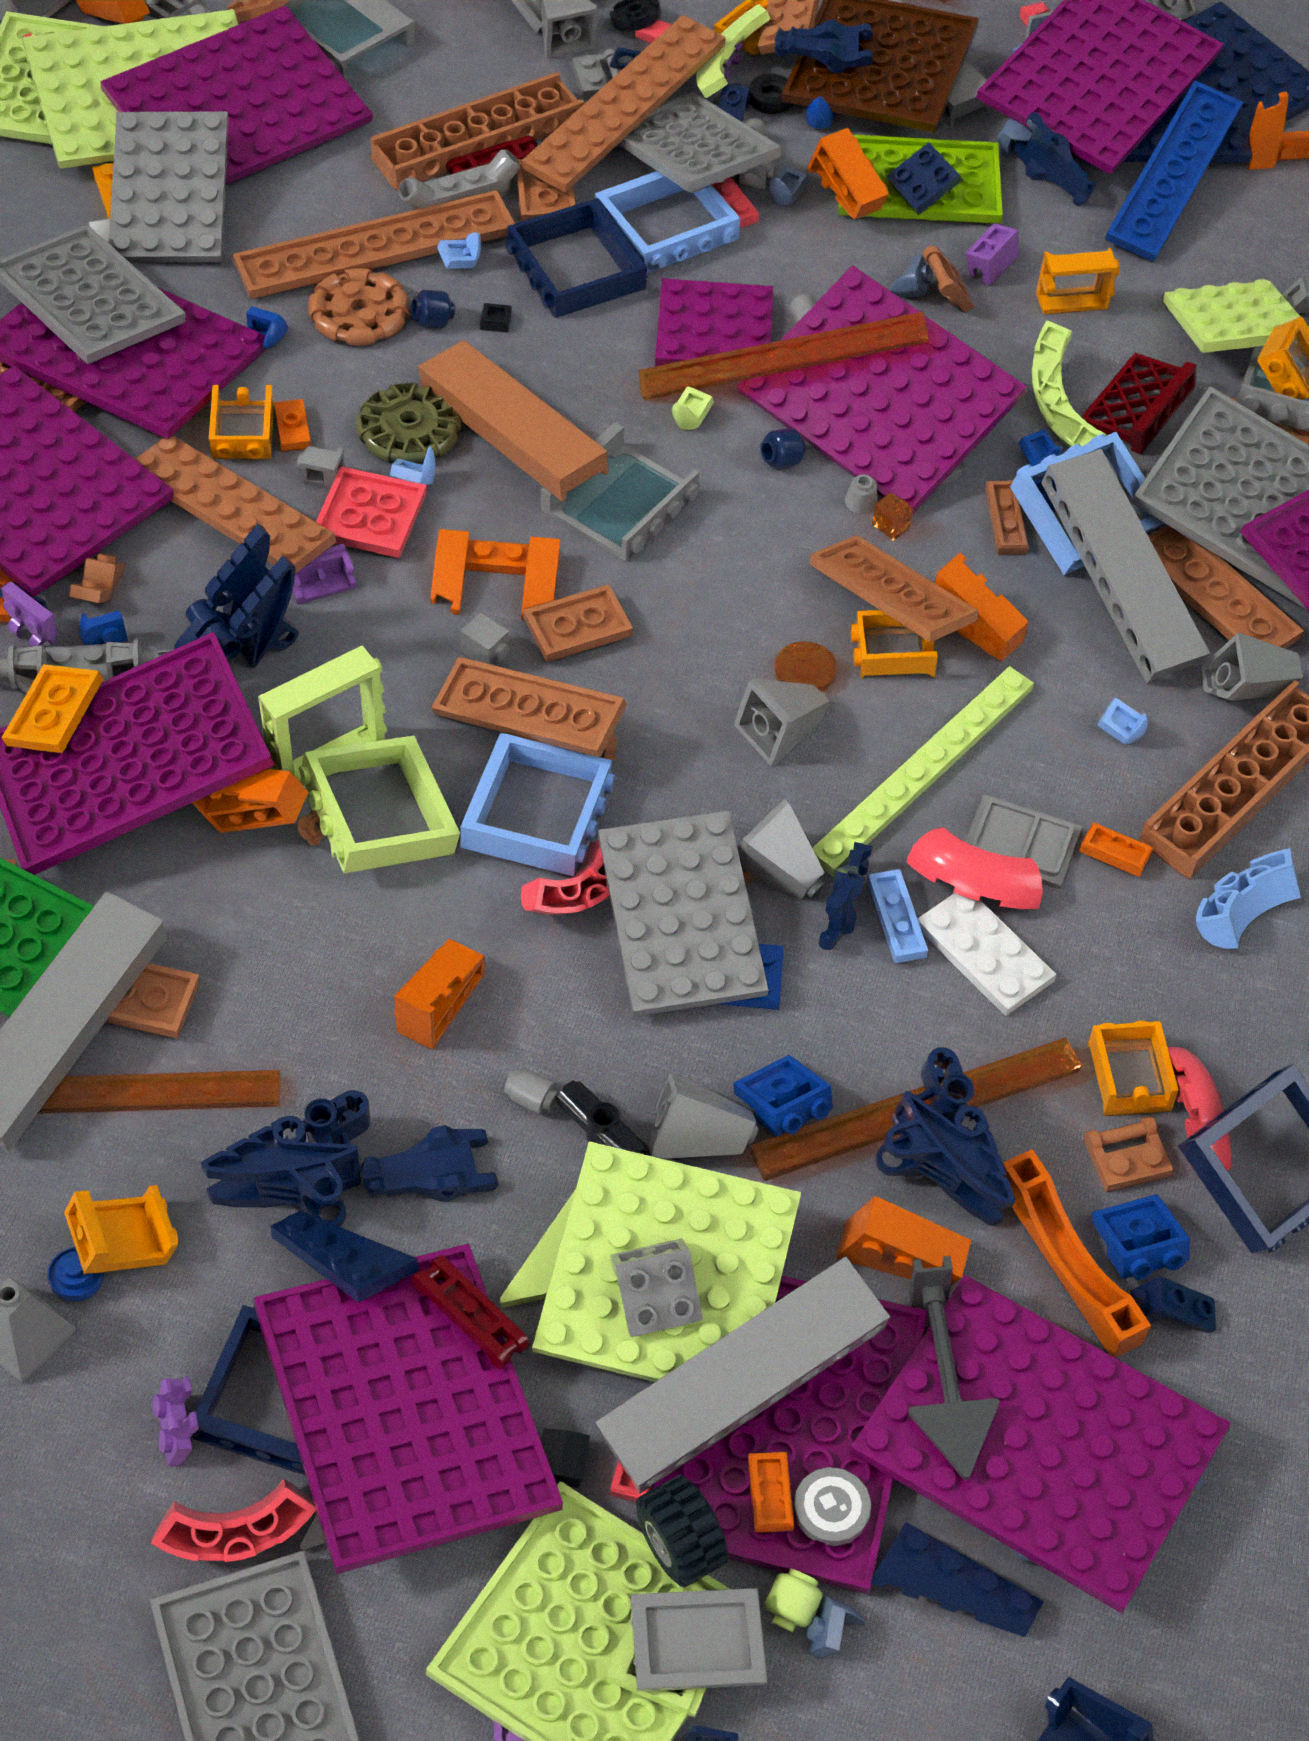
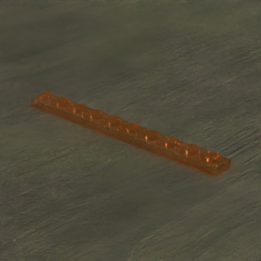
[638,311,929,400]
[750,1037,1082,1181]

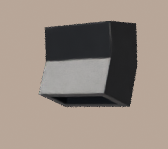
[541,1428,590,1488]

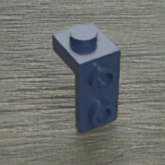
[718,83,750,122]
[1130,1276,1216,1333]

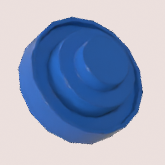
[48,1247,104,1302]

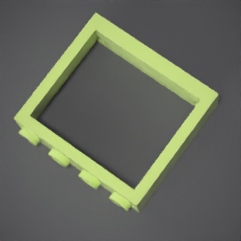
[258,645,387,788]
[298,735,460,873]

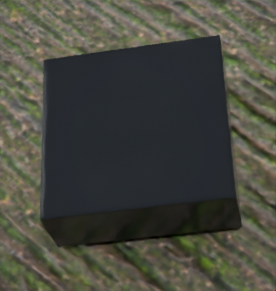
[480,303,512,333]

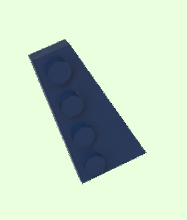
[271,1211,419,1303]
[871,1522,1044,1637]

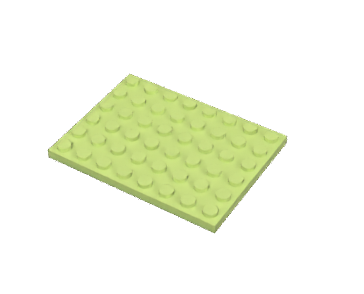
[22,9,239,169]

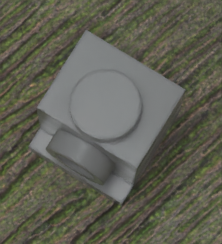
[297,446,345,489]

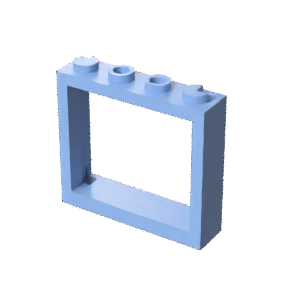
[595,171,740,274]
[1010,432,1167,575]
[460,732,616,876]

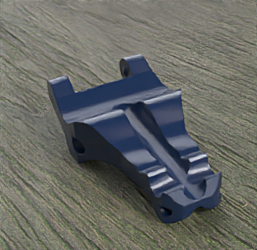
[774,20,873,73]
[1013,112,1096,206]
[819,842,873,950]
[361,1125,499,1202]

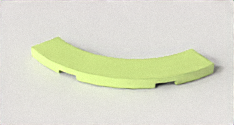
[696,4,770,98]
[1032,320,1106,448]

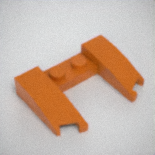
[1246,92,1309,170]
[430,529,560,621]

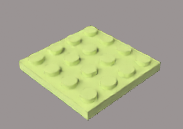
[1163,279,1309,353]

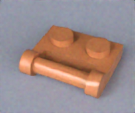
[923,246,975,313]
[1084,1116,1174,1192]

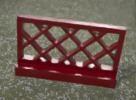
[1081,353,1197,454]

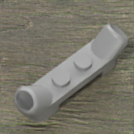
[399,150,520,211]

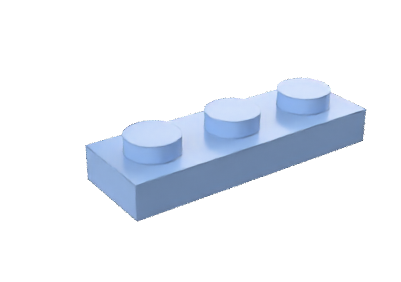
[867,869,928,964]

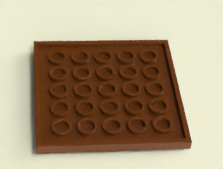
[782,0,979,133]

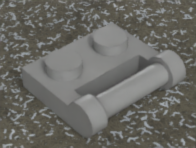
[572,48,621,100]

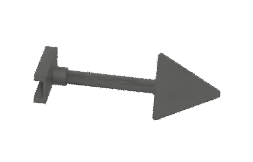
[908,1256,1000,1481]

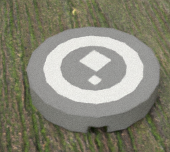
[793,1467,871,1546]

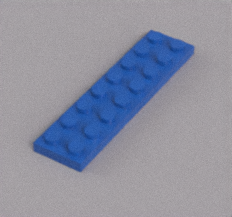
[1105,80,1243,262]

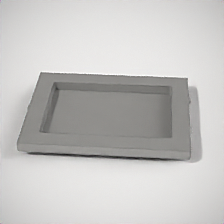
[965,794,1082,889]
[630,1588,767,1692]

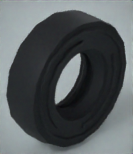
[749,73,793,114]

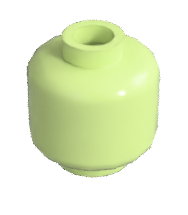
[765,1569,823,1632]

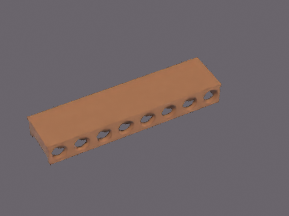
[371,71,584,191]
[417,340,609,501]
[1138,680,1309,880]

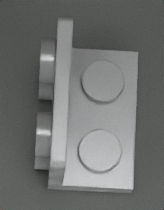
[610,1238,703,1337]

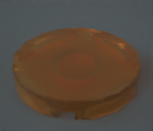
[775,641,837,692]

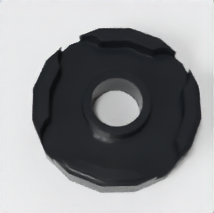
[610,0,662,31]

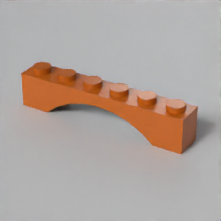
[1003,1149,1151,1358]

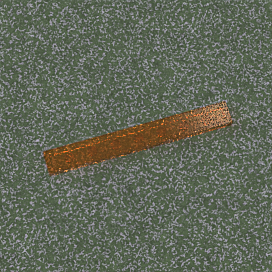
[37,1070,281,1114]

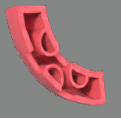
[906,827,1043,909]
[521,840,610,915]
[1167,1047,1232,1171]
[151,1478,316,1562]

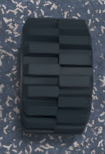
[636,1475,728,1587]

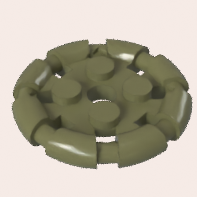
[356,383,462,464]

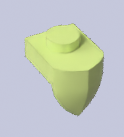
[672,386,714,430]

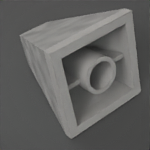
[541,0,598,59]
[734,678,829,767]
[737,799,825,899]
[0,1277,77,1384]

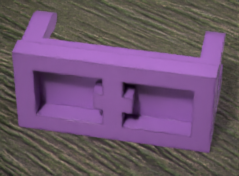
[965,223,1019,285]
[292,544,356,604]

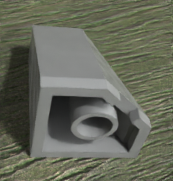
[1201,632,1303,701]
[647,1072,758,1159]

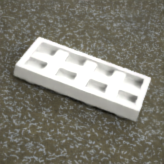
[917,893,1057,1016]

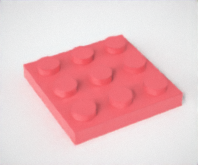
[316,466,427,558]

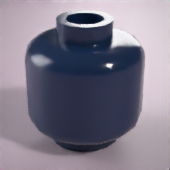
[411,290,455,328]
[760,428,806,469]

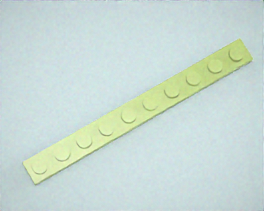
[812,666,1034,876]

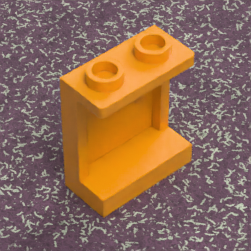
[64,1185,178,1274]

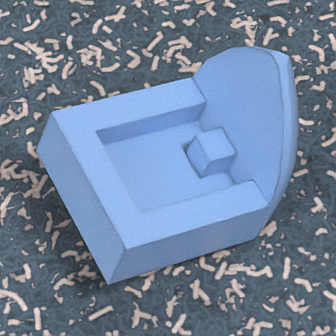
[437,233,481,269]
[390,446,436,485]
[1097,697,1148,744]

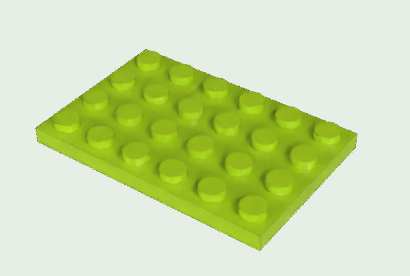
[838,135,1003,224]

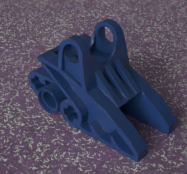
[174,524,299,668]
[875,1047,1016,1226]
[201,1090,371,1227]

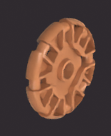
[308,268,411,346]

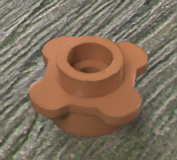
[298,809,327,846]

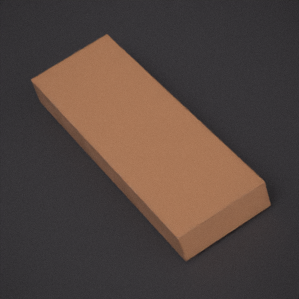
[985,481,1029,555]

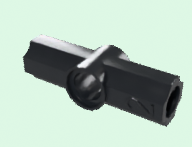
[556,1080,650,1155]

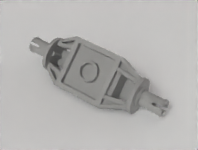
[0,639,172,693]

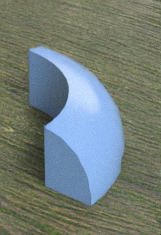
[1196,848,1301,949]

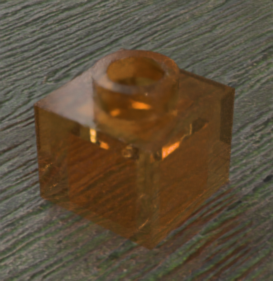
[872,492,913,541]

